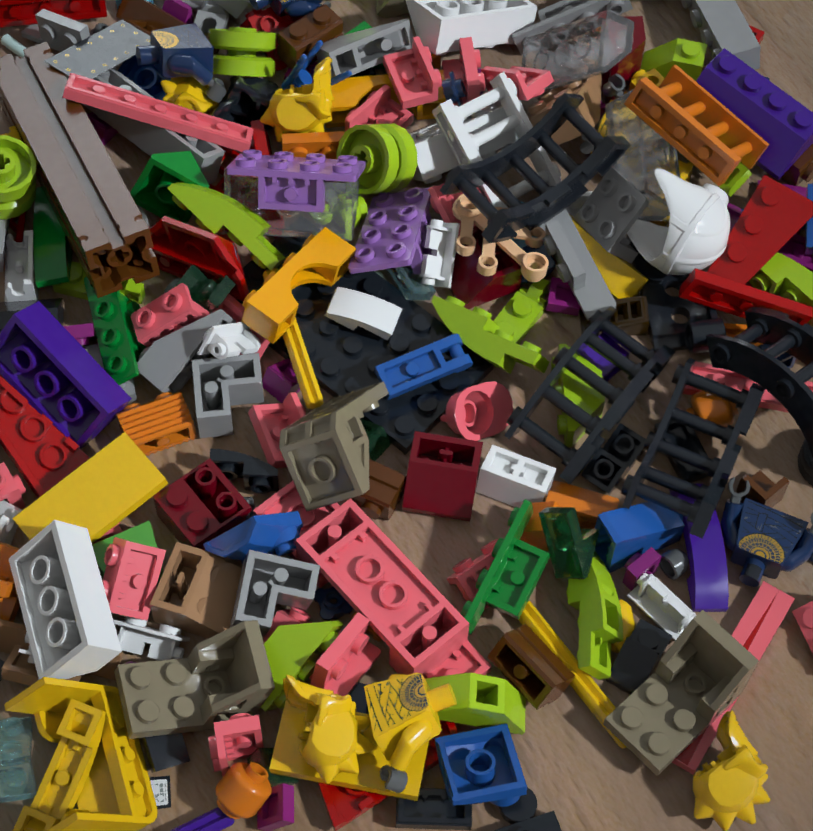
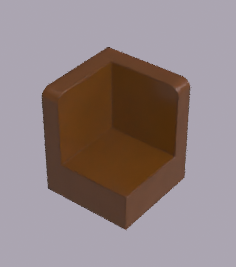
[736,470,790,508]

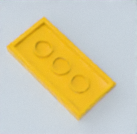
[12,432,168,543]
[269,700,430,801]

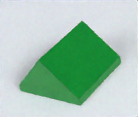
[130,151,210,224]

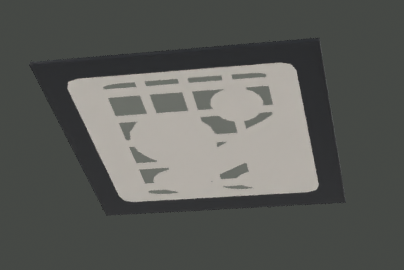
[149,776,171,809]

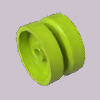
[208,27,276,77]
[336,123,417,194]
[0,135,36,220]

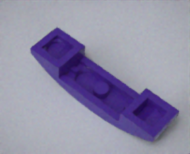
[669,483,729,612]

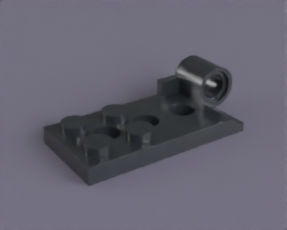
[629,241,726,354]

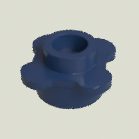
[442,71,466,106]
[314,587,353,621]

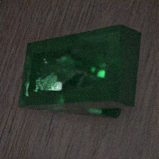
[175,265,236,311]
[539,507,599,579]

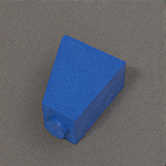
[591,502,685,573]

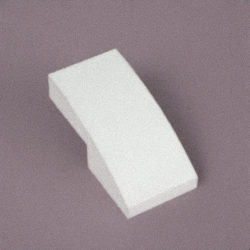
[324,287,402,340]

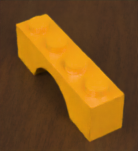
[326,70,446,128]
[241,227,356,344]

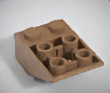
[527,66,602,145]
[150,542,242,639]

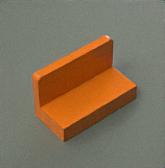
[545,480,619,533]

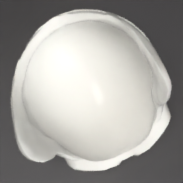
[627,169,730,275]

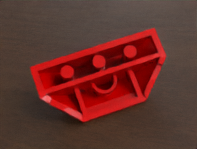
[149,216,249,301]

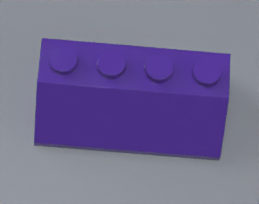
[696,48,813,180]
[0,301,132,449]

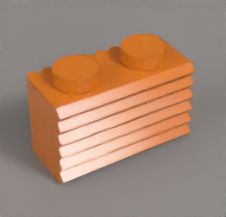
[116,391,197,456]

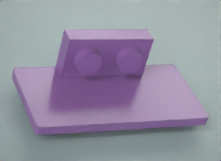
[226,149,366,213]
[348,187,432,274]

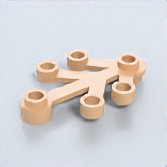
[452,194,549,282]

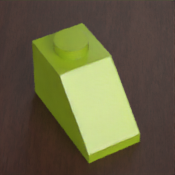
[640,38,708,81]

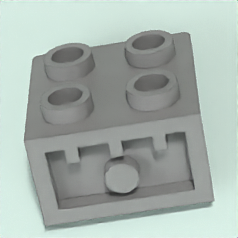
[573,168,650,263]

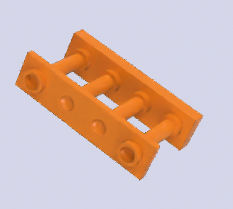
[624,65,770,186]

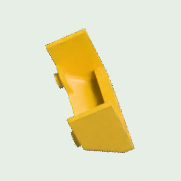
[4,677,157,831]

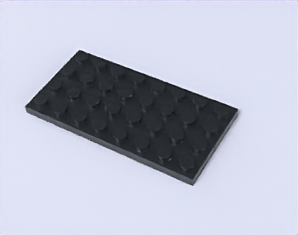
[212,216,494,455]

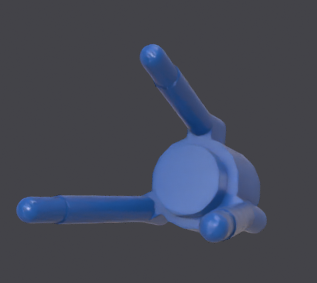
[281,40,352,90]

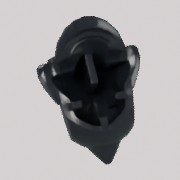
[211,76,279,130]

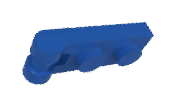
[374,334,473,400]

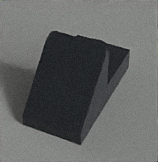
[606,619,672,695]

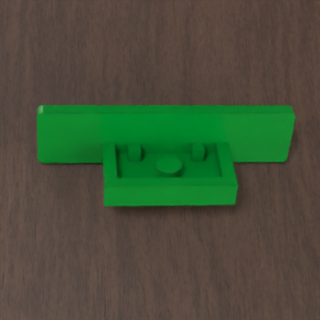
[84,276,147,385]
[460,499,550,636]

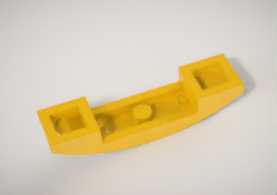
[569,214,649,299]
[13,698,106,831]

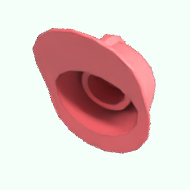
[440,381,513,441]

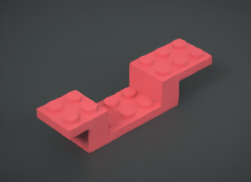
[253,481,492,678]

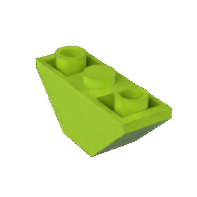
[551,344,605,447]
[261,620,344,712]
[425,672,526,735]

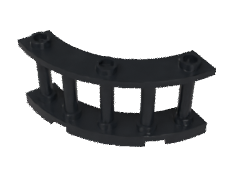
[440,93,631,243]
[504,306,675,484]
[706,307,813,458]
[621,358,765,539]

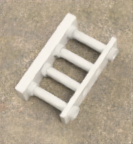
[432,72,561,208]

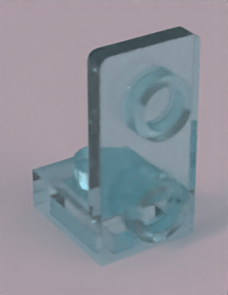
[0,716,37,803]

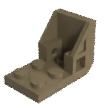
[279,381,389,512]
[603,610,759,776]
[114,620,275,739]

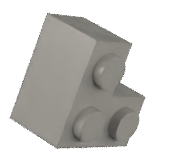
[192,353,264,438]
[230,550,320,637]

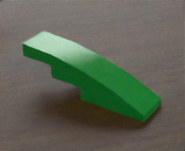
[33,187,73,288]

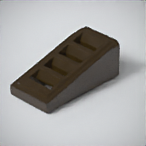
[579,296,649,336]

